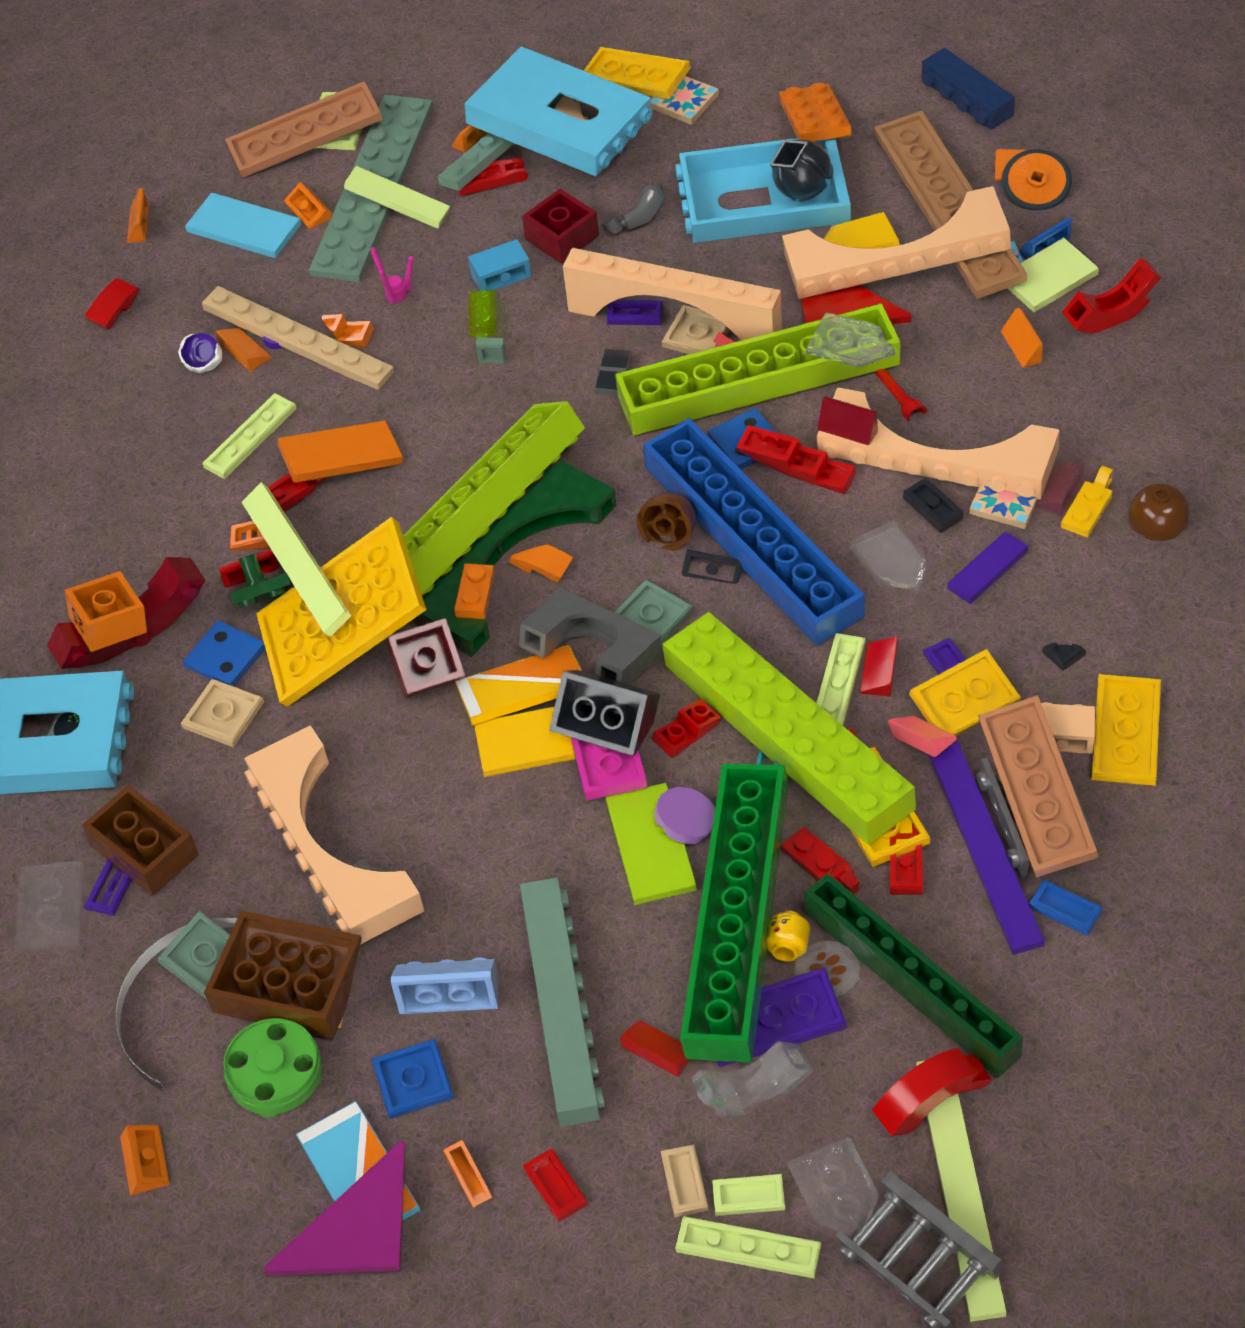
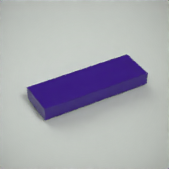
[947,531,1028,604]

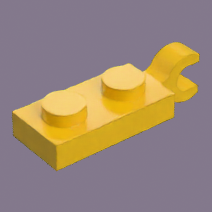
[1061,466,1113,538]

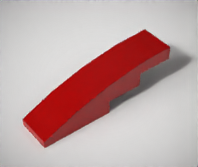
[736,425,857,495]

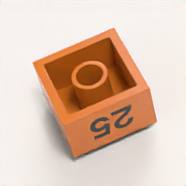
[65,571,147,652]

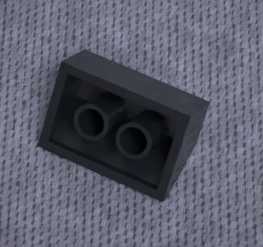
[549,670,660,756]

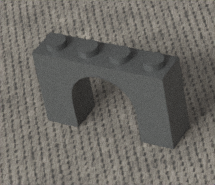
[519,588,661,685]

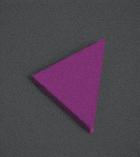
[264,1141,406,1276]

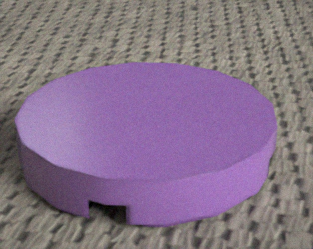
[654,787,715,844]

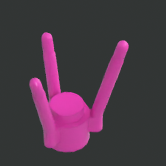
[370,247,414,304]

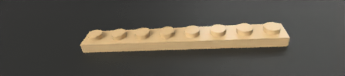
[202,286,394,390]

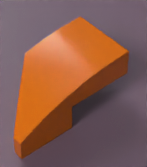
[322,314,374,348]
[509,544,573,582]

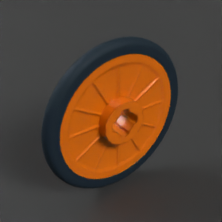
[1002,149,1072,210]

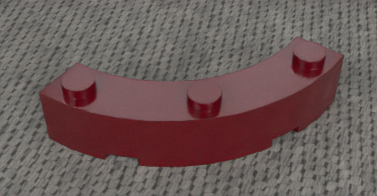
[47,557,206,669]

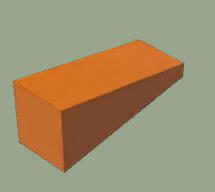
[443,1140,492,1208]

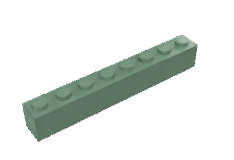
[520,877,605,1127]

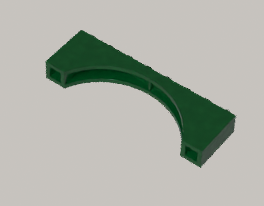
[415,460,617,657]

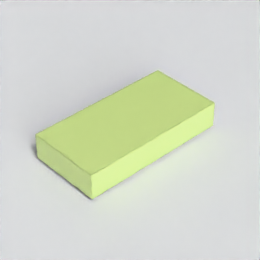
[712,1174,785,1216]

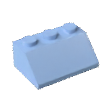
[391,958,498,1014]

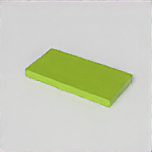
[605,783,697,905]

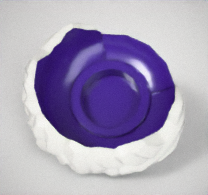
[178,333,222,373]

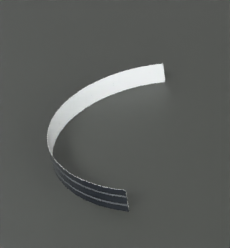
[116,918,237,1092]

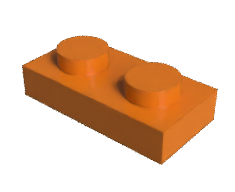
[454,564,495,619]

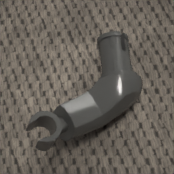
[603,181,664,233]

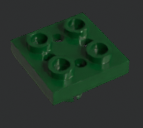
[228,553,290,608]

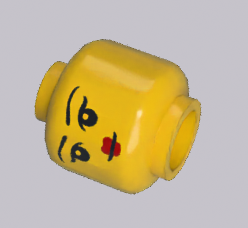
[766,911,810,962]

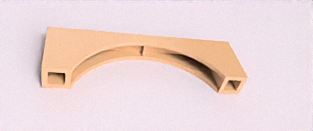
[782,186,1011,299]
[563,248,782,341]
[817,388,1059,500]
[244,725,424,945]

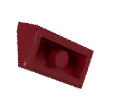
[818,396,878,445]

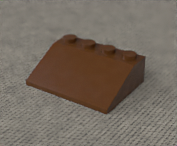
[204,911,362,1039]

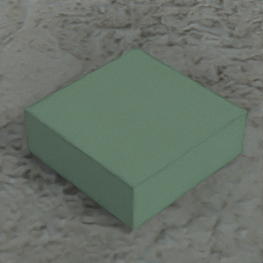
[476,338,507,364]

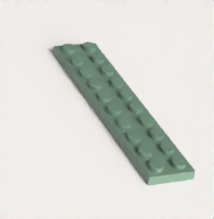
[309,95,433,282]

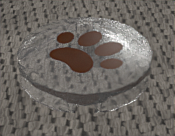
[794,941,860,1001]

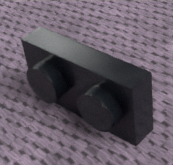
[903,477,964,533]

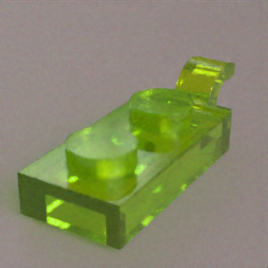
[469,290,497,339]

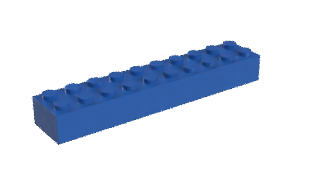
[643,418,865,646]

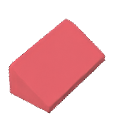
[888,716,957,757]

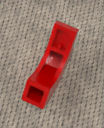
[1062,258,1162,333]
[872,1048,992,1136]

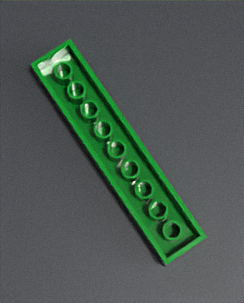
[680,764,789,1063]

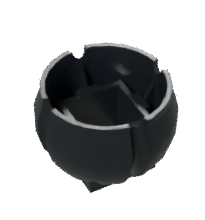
[770,139,833,202]

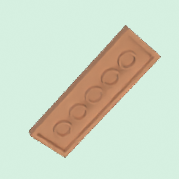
[225,81,383,178]
[978,695,1099,878]

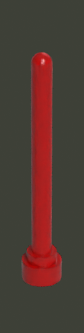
[874,369,927,421]

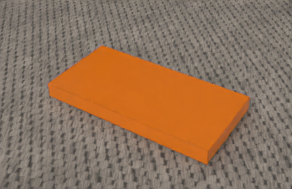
[277,420,403,483]

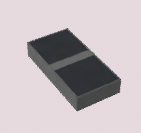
[594,348,632,396]

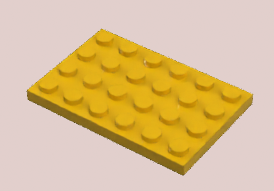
[256,517,426,707]

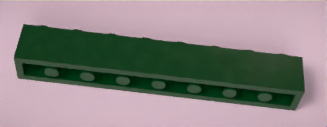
[804,873,1023,1078]

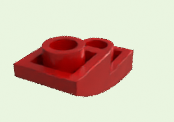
[84,278,140,330]
[652,699,721,758]

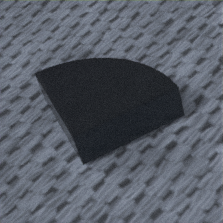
[1042,643,1086,671]

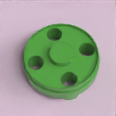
[224,1018,323,1118]

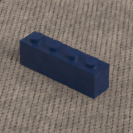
[921,48,1015,130]

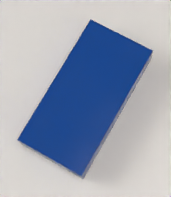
[1029,880,1103,936]

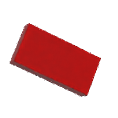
[522,1148,588,1222]

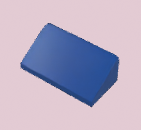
[1018,217,1072,260]

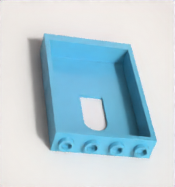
[465,46,652,176]
[675,138,851,243]
[0,671,134,794]

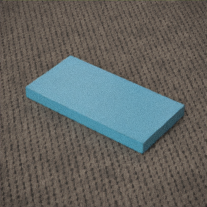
[185,193,301,258]

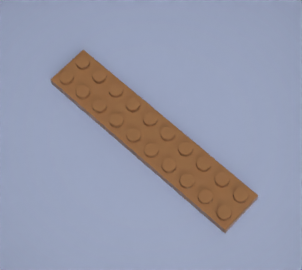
[874,111,1027,299]

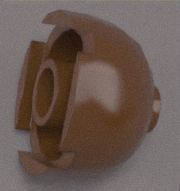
[1129,483,1189,541]
[636,492,697,551]

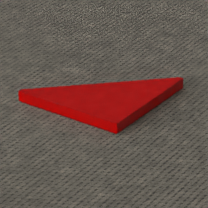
[801,285,911,324]

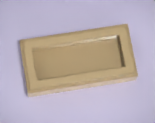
[661,1145,709,1217]

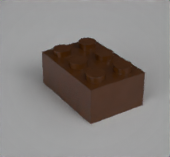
[82,785,199,896]

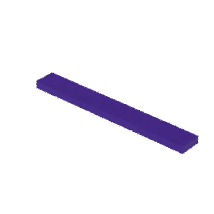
[928,740,1044,955]

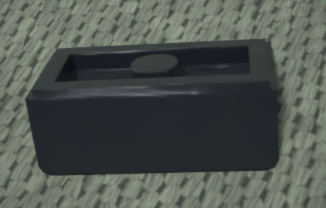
[681,549,743,584]

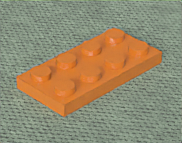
[779,83,851,141]

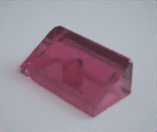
[1035,463,1085,516]

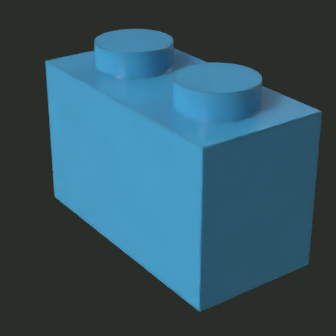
[468,239,532,294]

